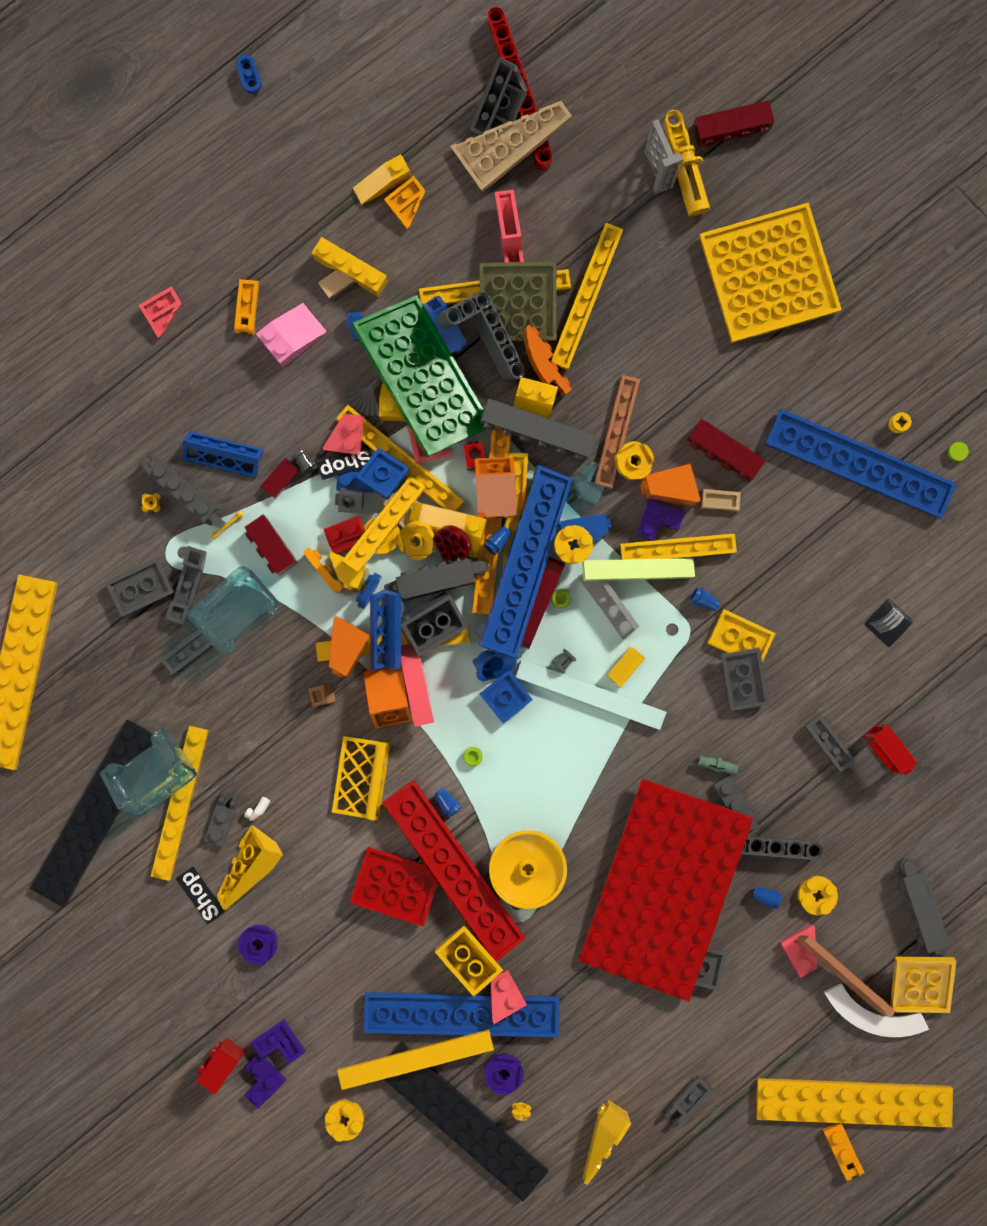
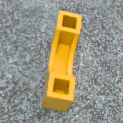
[312,237,388,298]

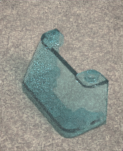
[186,566,281,656]
[100,727,197,818]

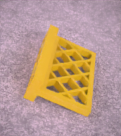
[332,736,391,820]

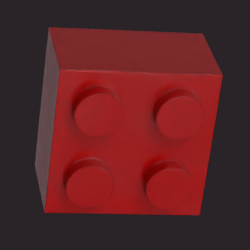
[196,1038,245,1095]

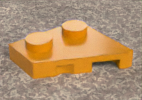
[384,176,425,229]

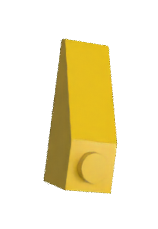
[353,154,411,205]

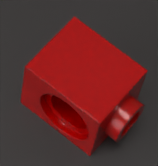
[464,441,485,471]

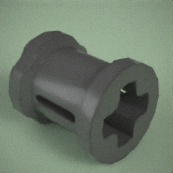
[291,448,316,474]
[551,648,577,674]

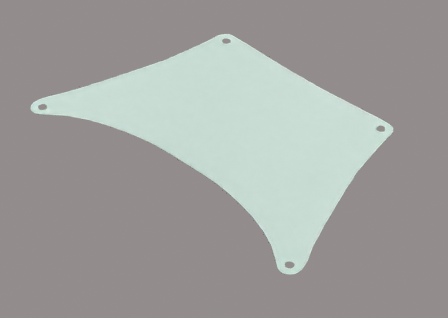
[165,426,691,923]

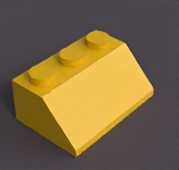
[435,926,503,997]

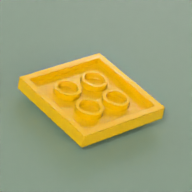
[890,957,956,1013]

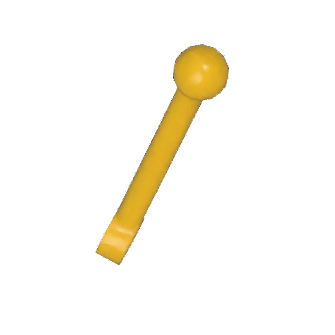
[210,511,243,540]

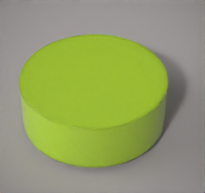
[948,442,969,462]
[551,589,571,608]
[463,747,483,766]

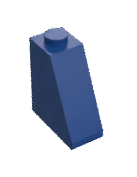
[423,295,467,353]
[559,514,611,550]

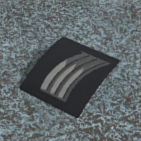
[865,598,913,647]

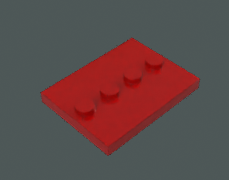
[350,847,438,927]

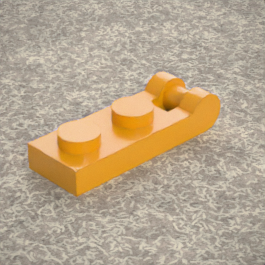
[234,279,259,335]
[303,547,344,593]
[822,1123,865,1182]

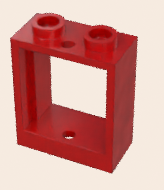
[863,724,918,775]

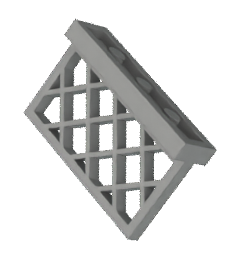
[644,119,683,194]

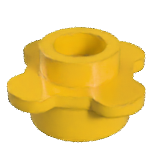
[141,493,161,512]
[512,1102,531,1121]

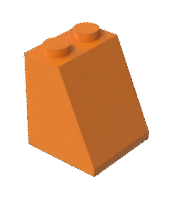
[475,457,516,519]
[640,464,701,507]
[329,616,370,678]
[364,665,413,729]

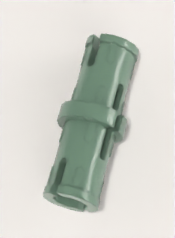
[698,755,739,776]

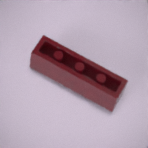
[693,100,775,146]
[686,418,766,482]

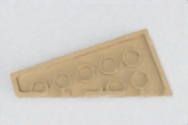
[450,101,573,192]

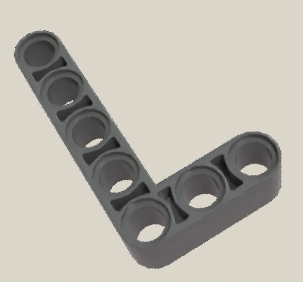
[437,292,525,382]

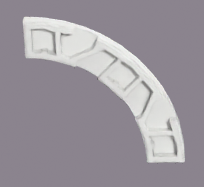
[823,983,929,1037]

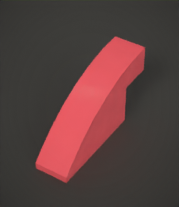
[495,190,524,262]
[401,644,434,727]

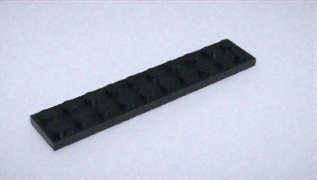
[30,719,161,908]
[384,1041,549,1202]

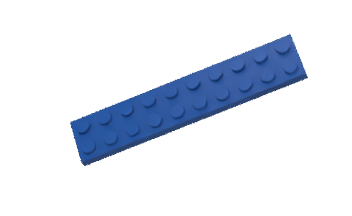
[765,409,957,519]
[479,465,573,659]
[364,992,559,1037]

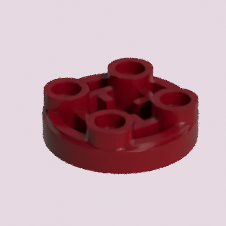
[433,525,472,561]

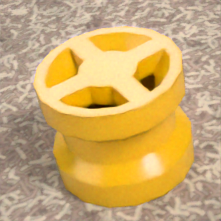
[888,412,912,434]

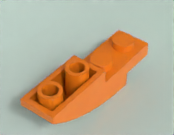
[523,325,572,396]

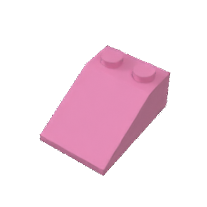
[256,303,327,368]

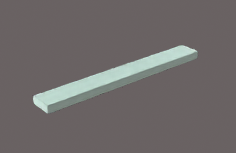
[516,659,666,730]

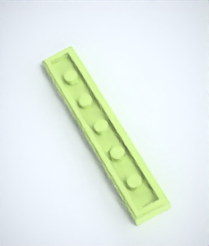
[582,558,695,581]

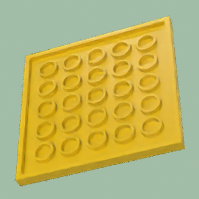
[699,202,842,344]

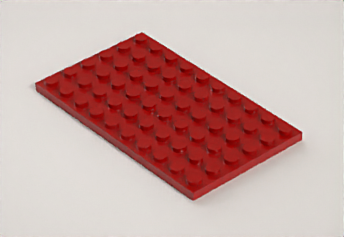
[578,778,754,1002]

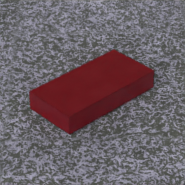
[261,458,300,499]

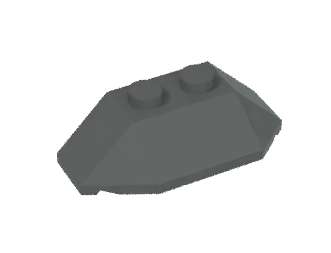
[470,57,528,135]

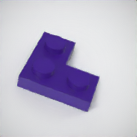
[636,499,685,541]
[251,1019,306,1064]
[244,1053,286,1109]

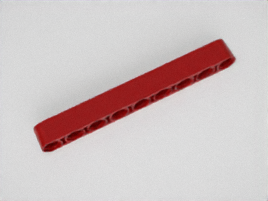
[487,7,553,171]

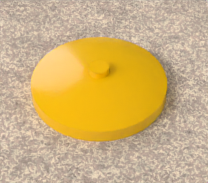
[489,830,567,909]

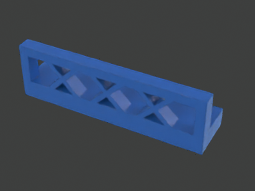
[183,431,263,478]
[370,590,401,671]

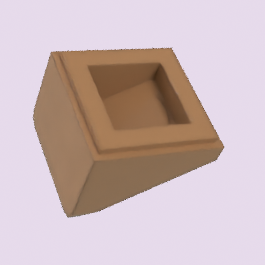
[308,683,336,707]

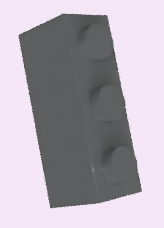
[401,592,468,657]

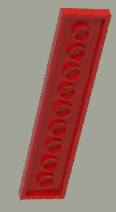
[382,780,526,962]

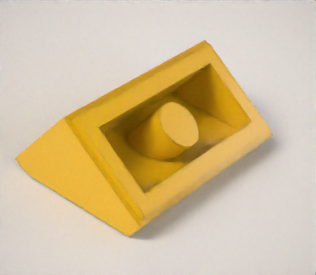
[606,646,645,688]

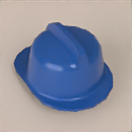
[473,650,517,681]

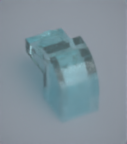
[574,461,604,507]

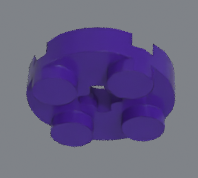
[238,924,278,965]
[485,1053,524,1095]

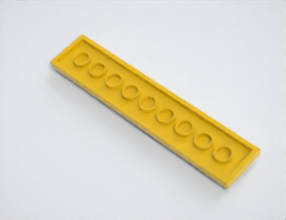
[0,574,58,770]
[756,1078,953,1128]

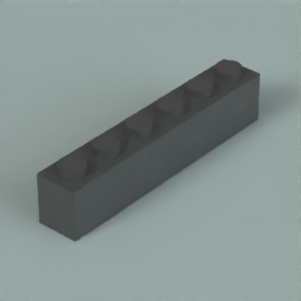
[479,398,597,461]

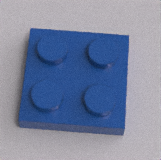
[356,448,410,500]
[479,670,533,724]

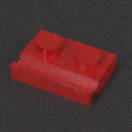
[324,516,365,554]

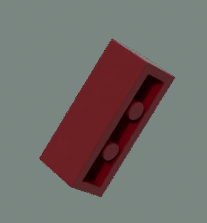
[244,514,298,576]

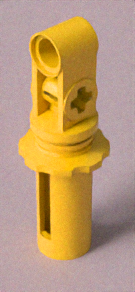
[663,110,710,216]

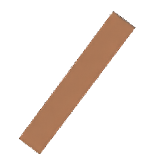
[594,375,640,490]
[796,935,895,1017]

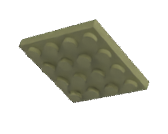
[479,262,557,341]

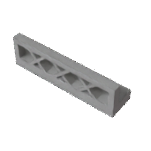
[578,573,640,639]

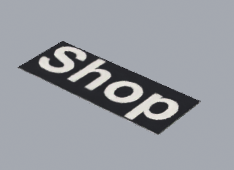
[316,445,372,480]
[176,866,225,924]

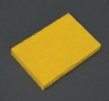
[707,609,776,662]

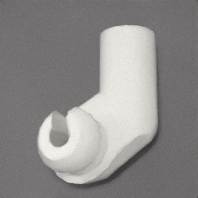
[244,797,271,821]

